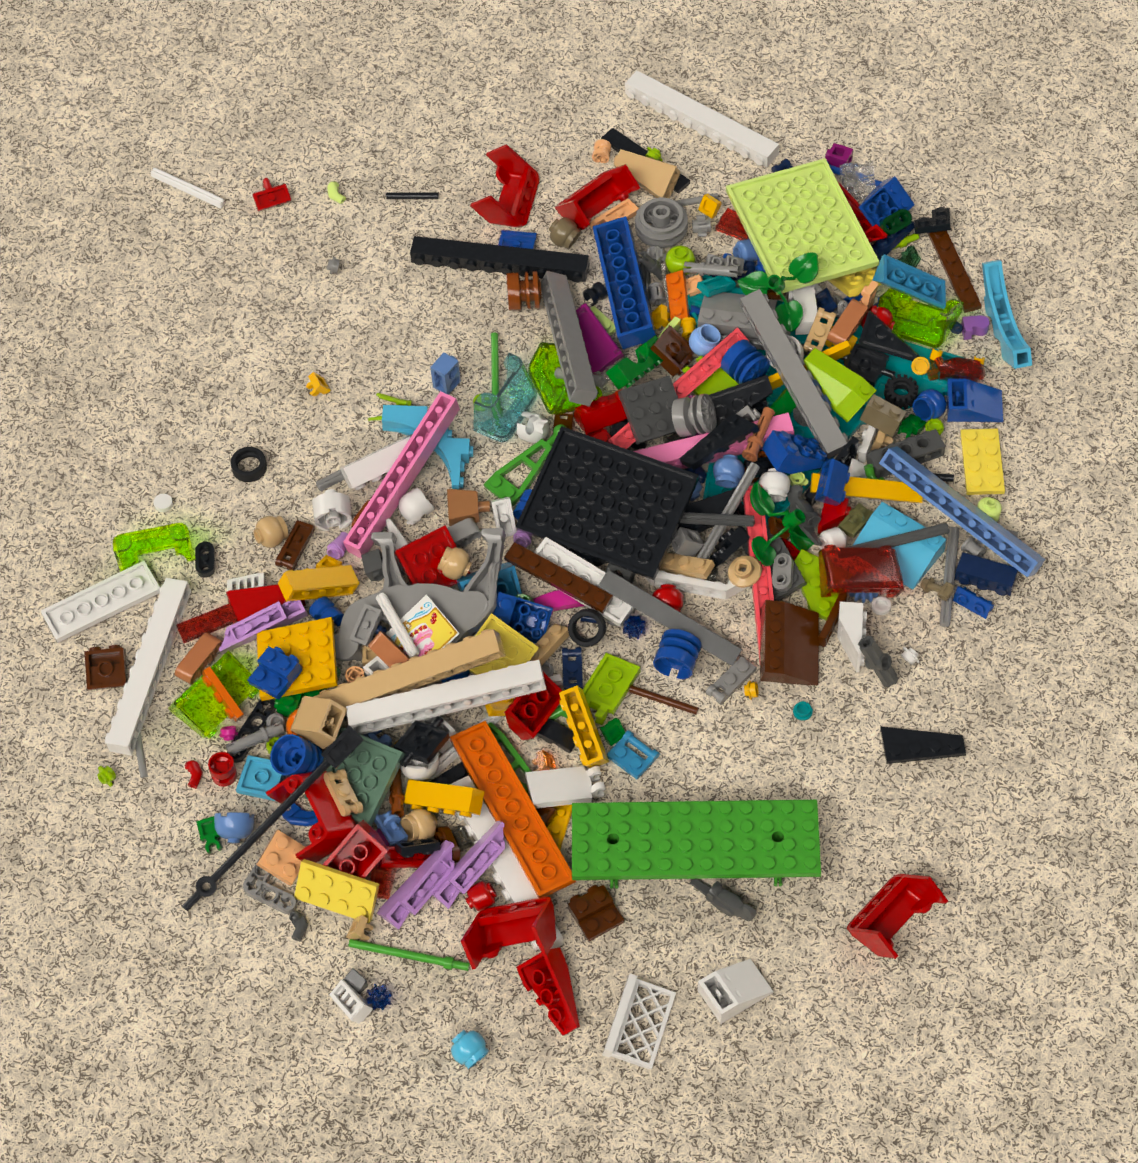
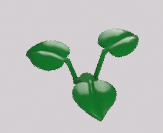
[738,252,819,332]
[750,482,814,567]

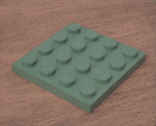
[304,727,406,826]

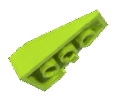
[804,348,877,423]

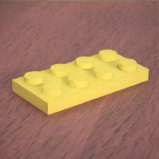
[960,429,1005,495]
[294,859,380,923]

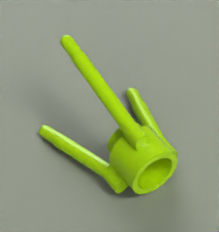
[368,393,412,421]

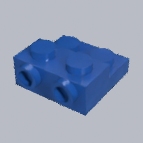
[247,646,303,700]

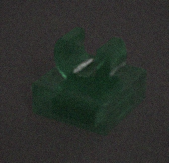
[897,246,921,268]

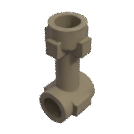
[920,578,955,601]

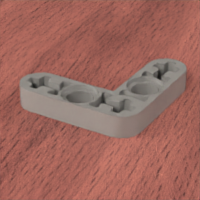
[243,856,297,914]

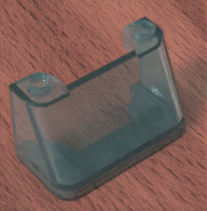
[473,353,537,442]

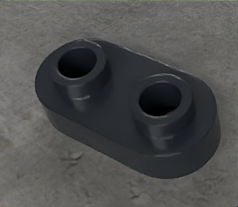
[195,542,215,578]

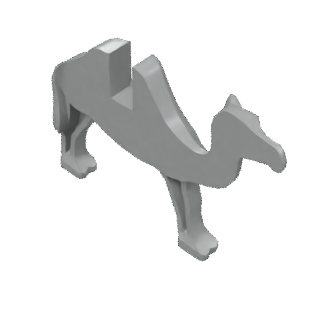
[334,528,506,661]

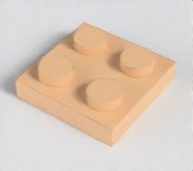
[256,830,305,886]

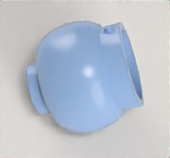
[689,324,721,357]

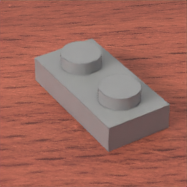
[350,604,384,647]

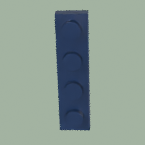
[872,219,914,262]

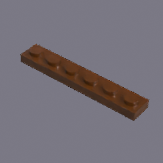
[927,231,982,313]
[504,542,613,614]

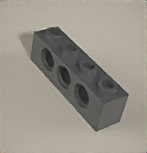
[867,429,946,479]

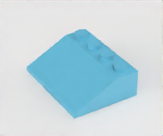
[852,502,946,590]

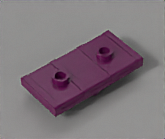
[576,303,624,375]

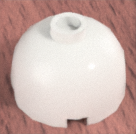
[400,753,439,781]

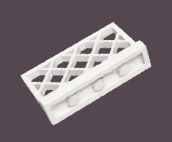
[602,974,676,1070]

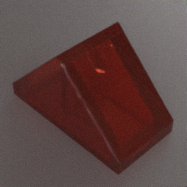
[370,861,397,899]

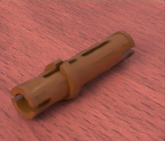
[389,768,405,818]

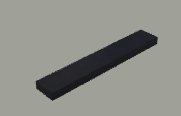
[601,128,690,194]

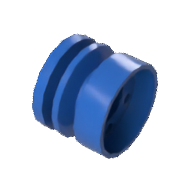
[721,339,770,384]
[653,629,701,679]
[270,734,324,777]

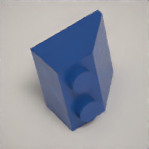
[815,458,850,506]

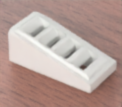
[386,518,408,550]
[227,573,265,591]
[329,979,373,1024]

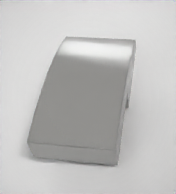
[705,254,744,276]

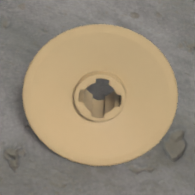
[728,555,762,588]

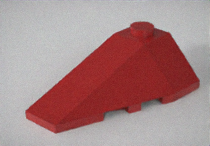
[516,947,580,1036]

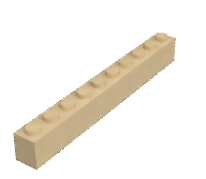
[314,629,506,716]

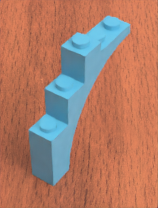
[982,260,1032,369]
[382,405,473,490]

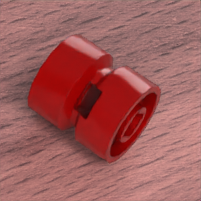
[208,752,237,787]

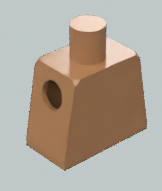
[447,489,490,526]

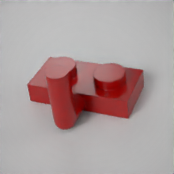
[252,178,291,212]

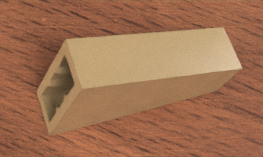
[614,149,680,198]

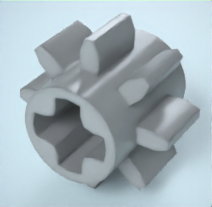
[692,215,711,237]
[647,246,666,266]

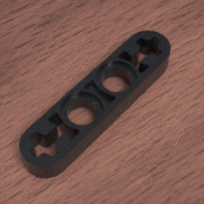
[227,699,276,763]

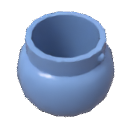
[713,454,745,488]

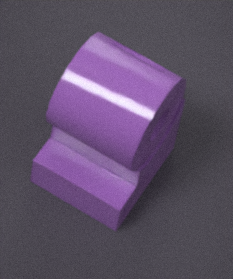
[961,315,989,340]

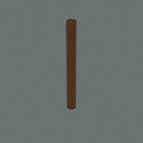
[628,685,699,715]

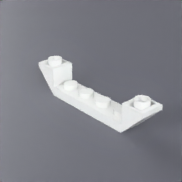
[645,570,748,600]

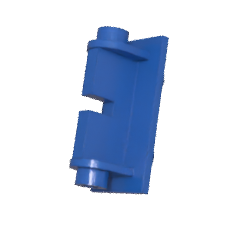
[952,586,994,619]

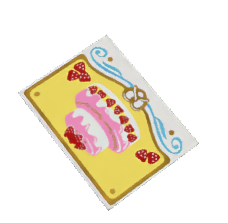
[386,594,460,657]

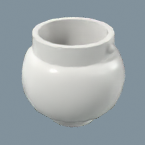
[759,468,790,502]

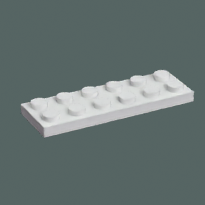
[534,537,634,627]
[41,561,160,643]

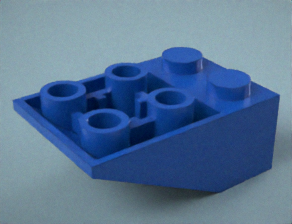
[859,176,915,229]
[946,379,1004,422]
[762,430,829,474]
[492,591,553,643]

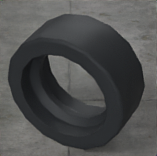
[231,447,267,482]
[568,608,607,647]

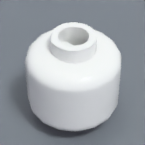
[819,527,847,554]

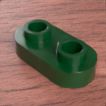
[879,209,912,236]

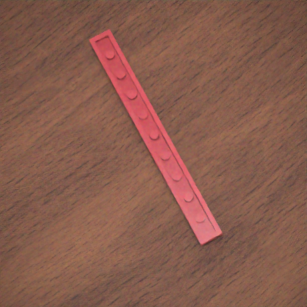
[608,327,749,449]
[743,485,774,663]

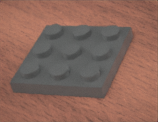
[618,375,678,444]

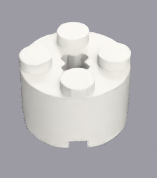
[312,489,352,531]

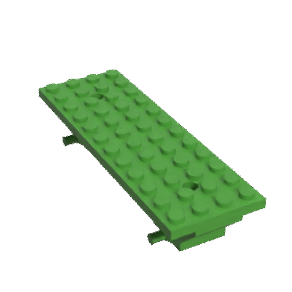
[572,799,821,889]

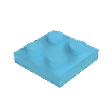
[236,755,284,801]

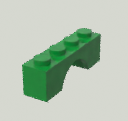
[605,335,663,390]

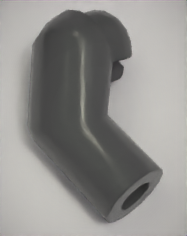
[289,911,308,942]

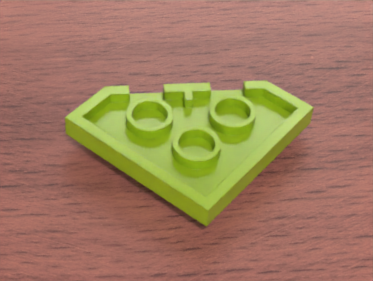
[795,549,853,620]

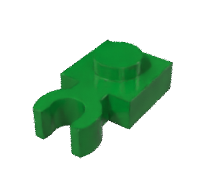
[897,414,927,438]
[196,816,222,854]

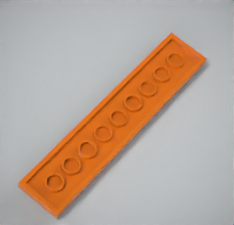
[450,721,576,898]

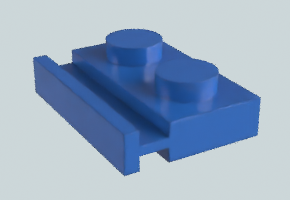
[498,230,537,249]

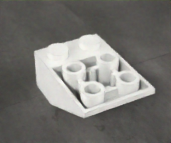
[837,602,867,672]
[698,959,774,1024]

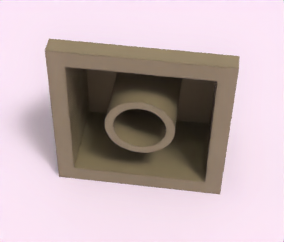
[860,394,907,438]

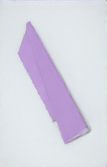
[219,600,309,654]
[432,821,505,909]
[377,840,454,930]

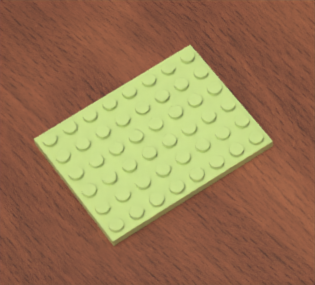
[726,158,879,295]

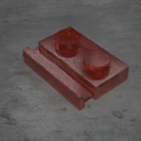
[716,208,749,240]

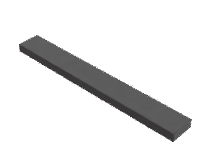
[598,570,742,666]

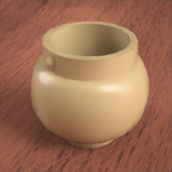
[253,516,288,548]
[437,546,472,580]
[401,809,438,841]

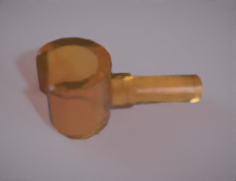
[927,359,939,381]

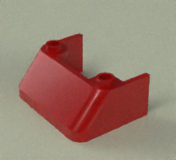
[470,144,540,228]
[555,164,640,230]
[266,771,356,863]
[847,874,948,959]
[461,897,556,970]

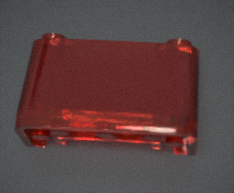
[818,545,904,598]

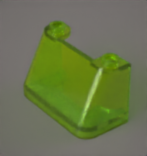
[878,288,964,348]
[528,342,603,415]
[112,523,195,572]
[168,650,259,739]

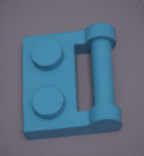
[607,730,660,780]

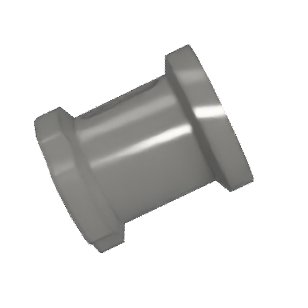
[648,282,666,305]
[961,537,986,557]

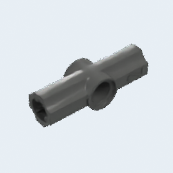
[858,636,899,687]

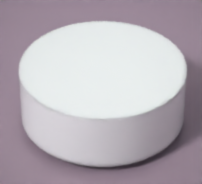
[153,494,173,512]
[871,596,891,615]

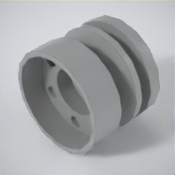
[672,394,716,438]

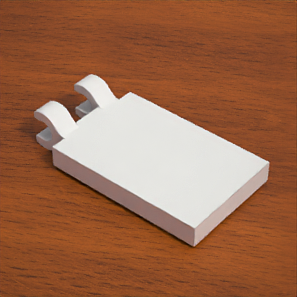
[525,766,605,808]

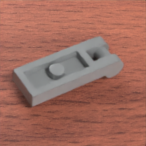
[706,656,757,705]

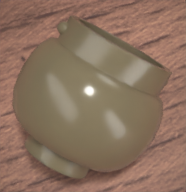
[549,217,581,250]

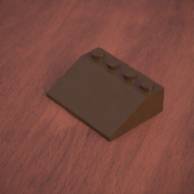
[760,600,819,686]

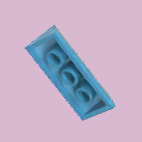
[872,254,946,309]

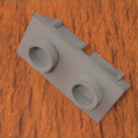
[833,295,848,318]

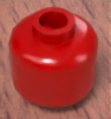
[465,881,497,912]

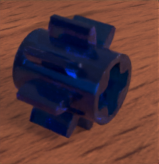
[623,615,646,639]
[366,984,392,1010]

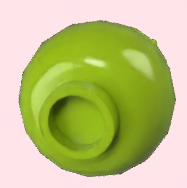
[665,245,695,276]

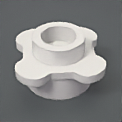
[901,647,919,665]

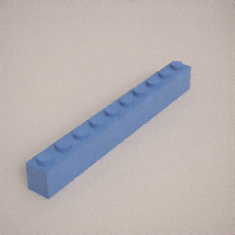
[879,446,1046,578]

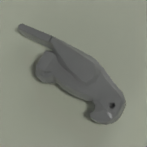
[787,485,822,546]
[690,879,757,921]

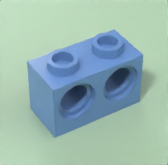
[430,353,461,395]

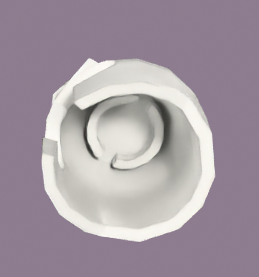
[517,411,549,444]
[399,488,434,525]

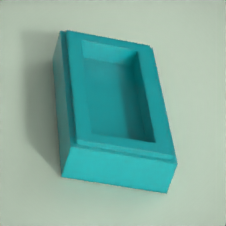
[697,276,736,297]

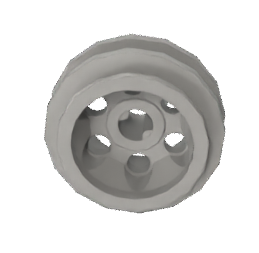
[635,197,688,248]

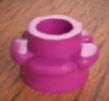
[219,726,238,741]

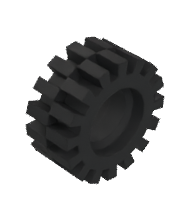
[884,374,918,409]

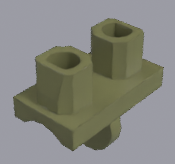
[838,503,873,538]

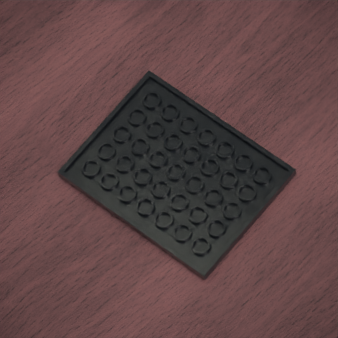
[516,426,700,580]

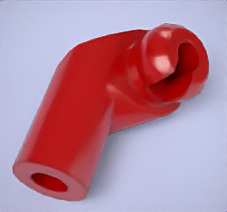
[185,760,203,789]

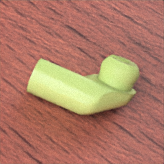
[327,182,346,204]

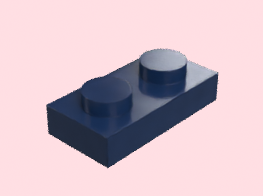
[815,288,837,313]

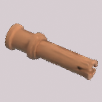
[742,407,775,462]

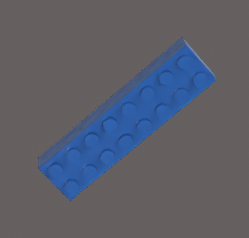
[593,216,657,349]

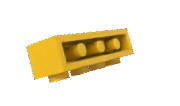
[278,565,360,602]
[559,686,609,769]
[404,780,485,818]

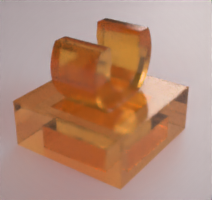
[532,750,556,771]

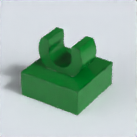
[600,717,625,746]

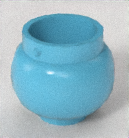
[451,1030,489,1069]

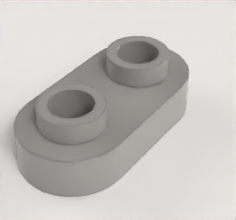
[772,553,794,592]

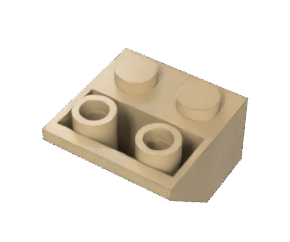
[290,696,347,749]

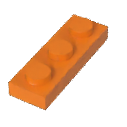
[666,270,690,320]
[202,666,243,722]

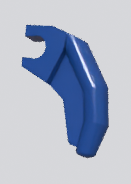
[282,803,319,826]

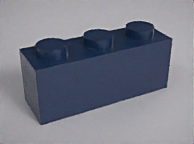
[955,552,1018,596]

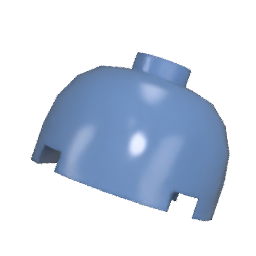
[214,812,254,843]

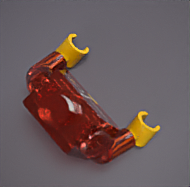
[929,348,985,382]

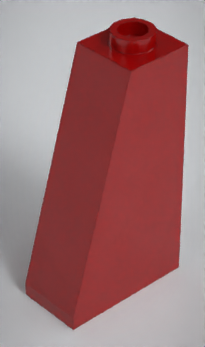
[226,584,306,622]

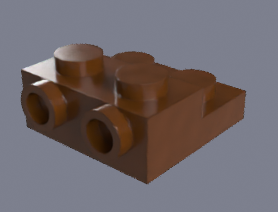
[650,325,694,377]
[84,645,127,691]
[568,885,624,942]

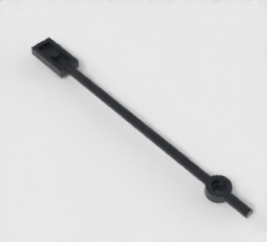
[182,725,364,911]

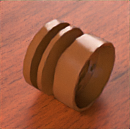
[506,271,542,311]

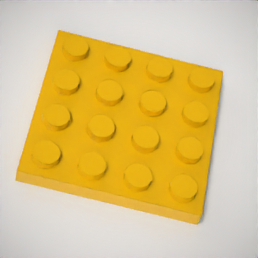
[257,617,338,701]

